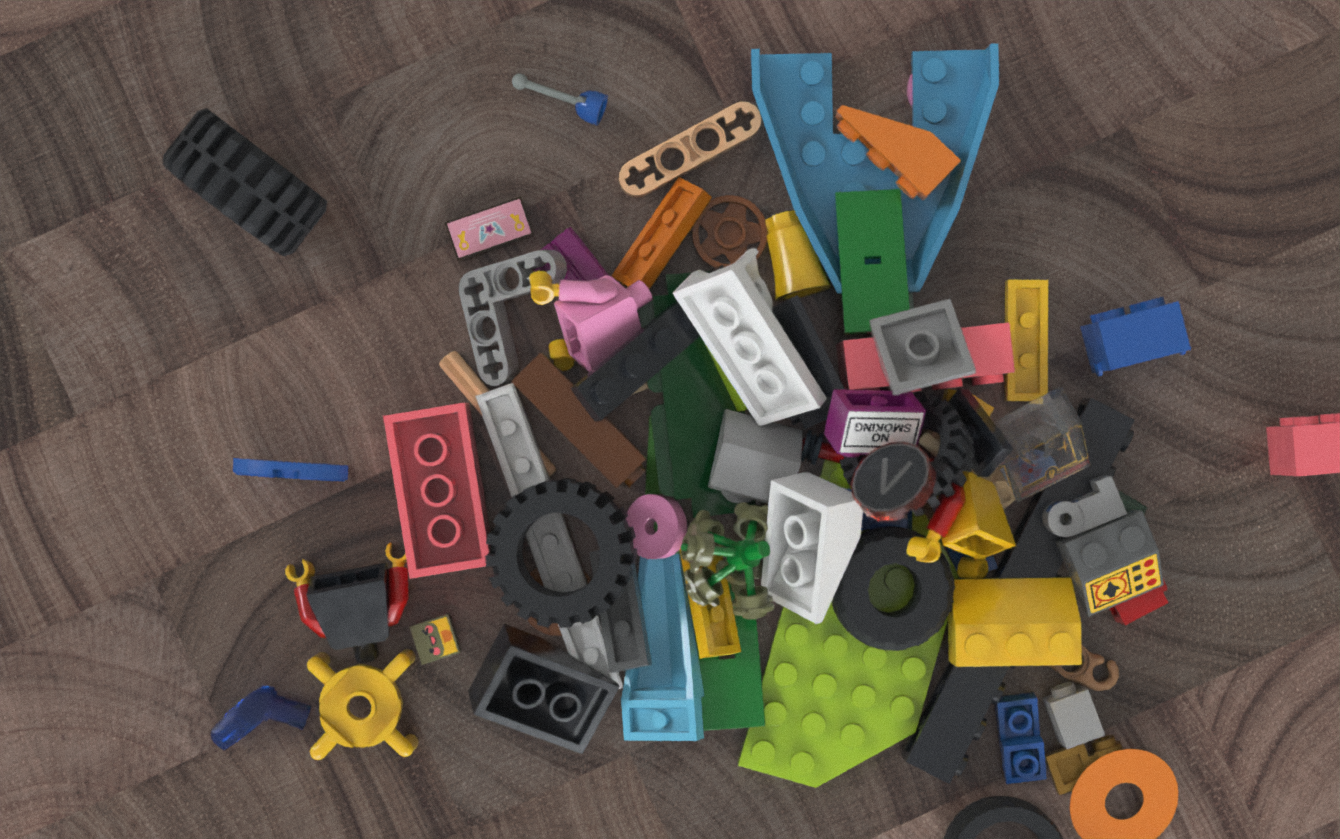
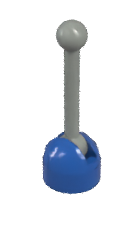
[512,73,608,126]

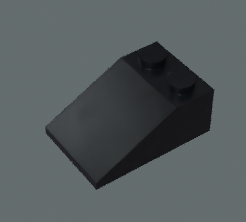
[468,624,619,754]

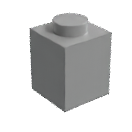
[1042,682,1105,749]

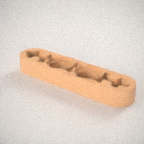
[619,101,761,198]

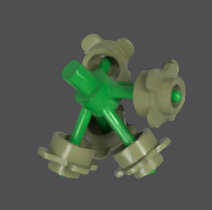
[681,502,774,619]

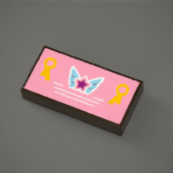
[444,196,535,262]

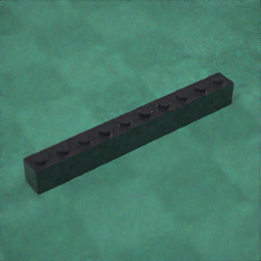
[901,398,1135,784]

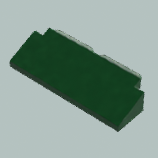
[639,271,756,518]

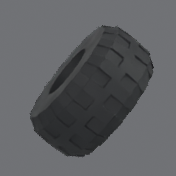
[831,526,955,651]

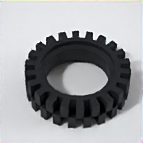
[840,392,975,519]

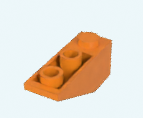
[835,105,961,201]

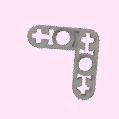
[459,250,567,386]

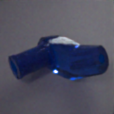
[210,686,312,751]

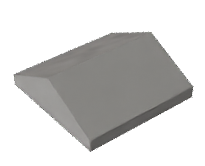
[869,299,976,396]
[708,409,803,504]

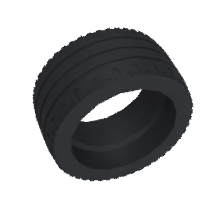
[944,796,1063,839]

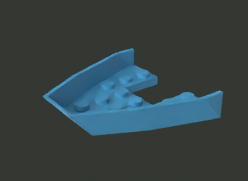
[751,44,999,294]

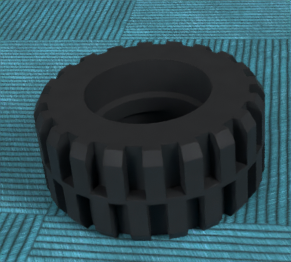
[163,108,327,257]

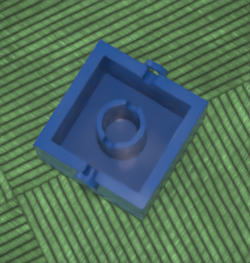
[1080,297,1191,377]

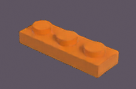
[611,177,712,289]

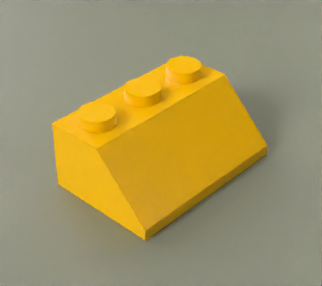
[948,577,1082,667]

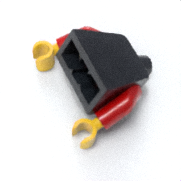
[285,542,409,663]

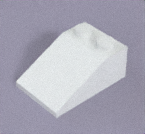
[761,472,864,624]

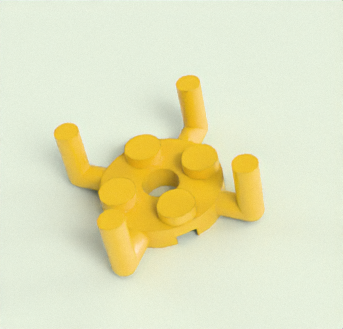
[307,649,418,760]

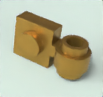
[1045,735,1123,795]

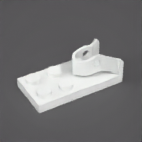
[673,248,827,426]

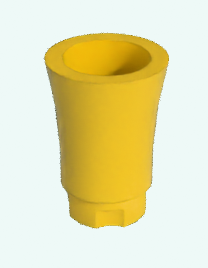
[765,211,831,301]

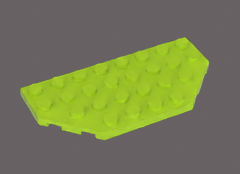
[738,459,959,788]

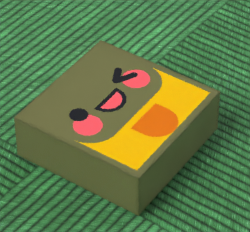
[409,613,462,665]

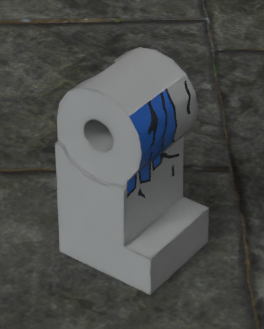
[1042,474,1127,537]

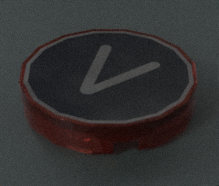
[851,442,936,521]

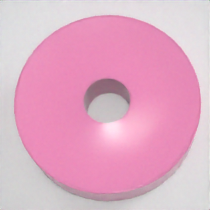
[626,494,687,559]

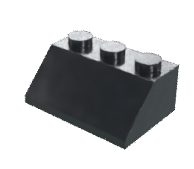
[772,295,845,429]

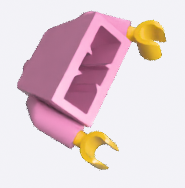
[529,271,652,372]

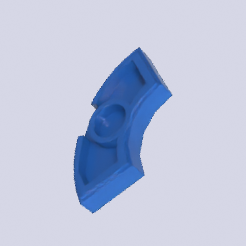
[233,458,348,482]

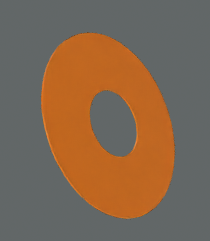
[1070,749,1178,839]

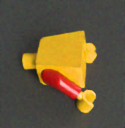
[907,470,1016,579]

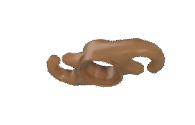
[1042,646,1119,691]

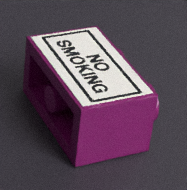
[824,389,926,457]

